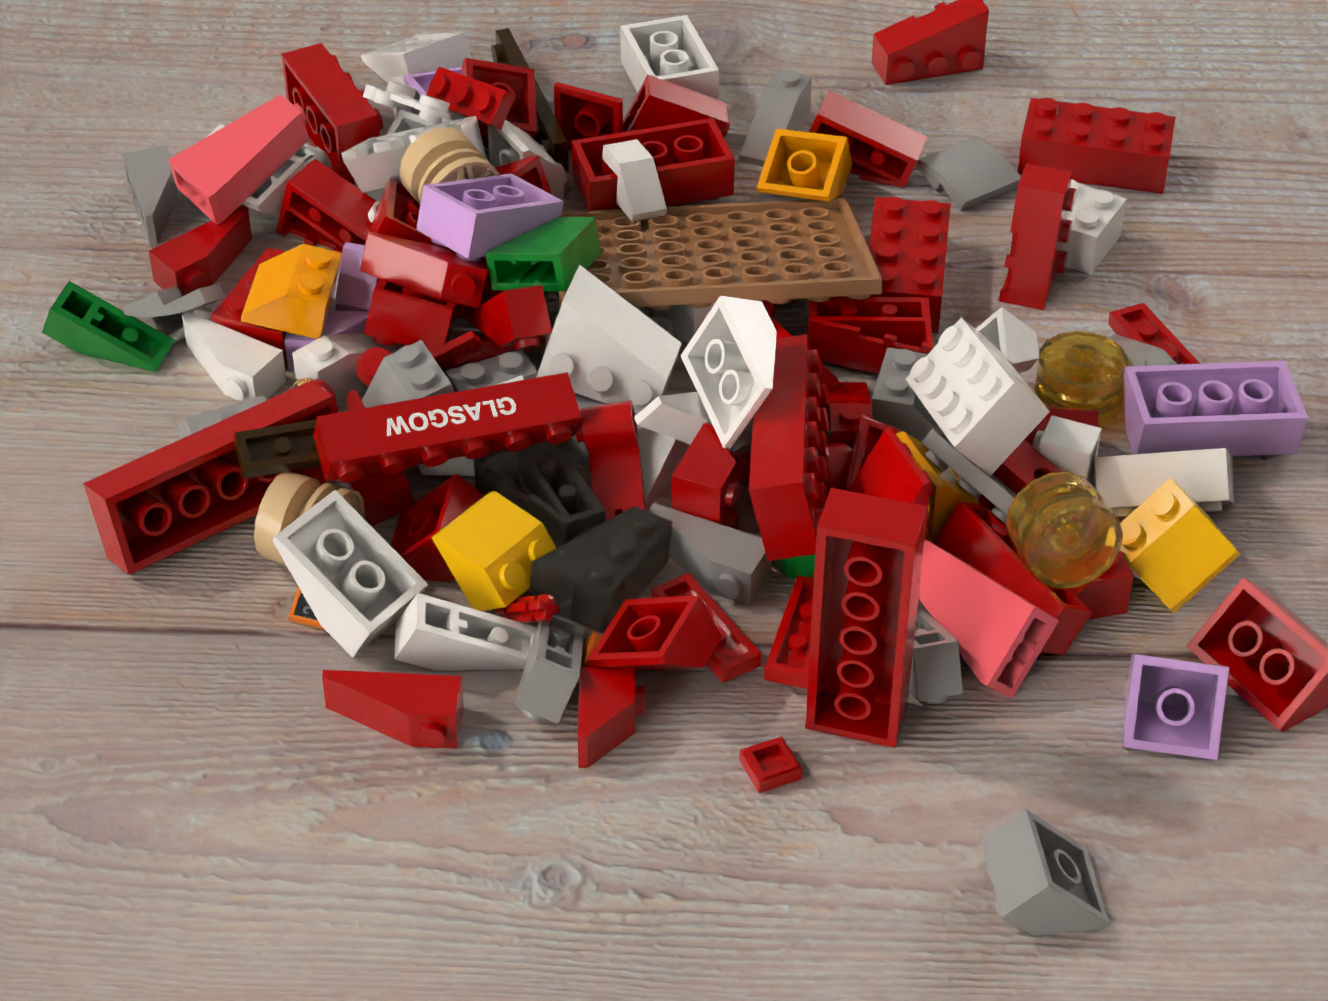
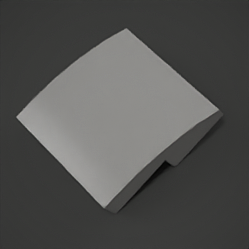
[916,136,1021,211]
[122,284,225,317]

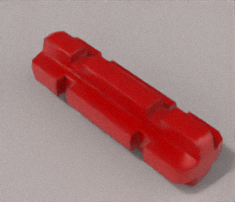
[495,594,560,624]

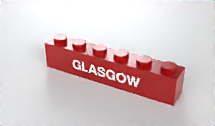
[313,372,582,483]

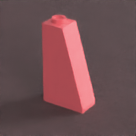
[168,94,309,225]
[918,540,1059,698]

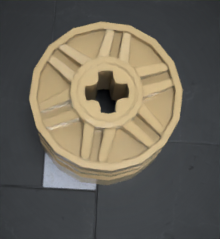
[399,127,500,204]
[254,471,365,565]

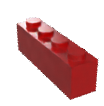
[933,501,1092,655]

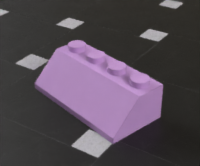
[1124,361,1308,456]

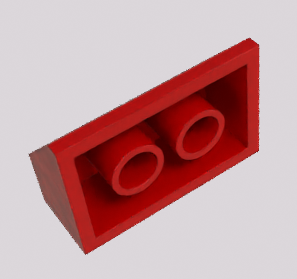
[1186,577,1328,732]

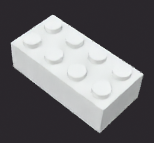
[905,318,1050,476]

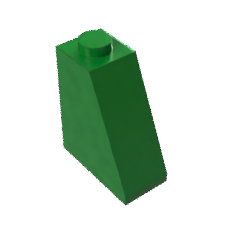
[485,217,601,292]

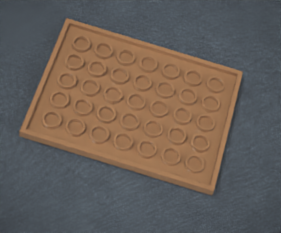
[557,198,882,310]

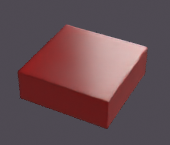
[739,736,802,793]

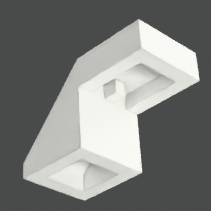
[602,139,667,222]

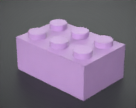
[416,174,564,261]

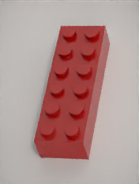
[749,334,830,561]
[83,381,338,575]
[805,488,927,748]

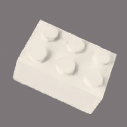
[620,15,719,100]

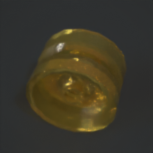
[1034,331,1128,429]
[1006,472,1123,589]

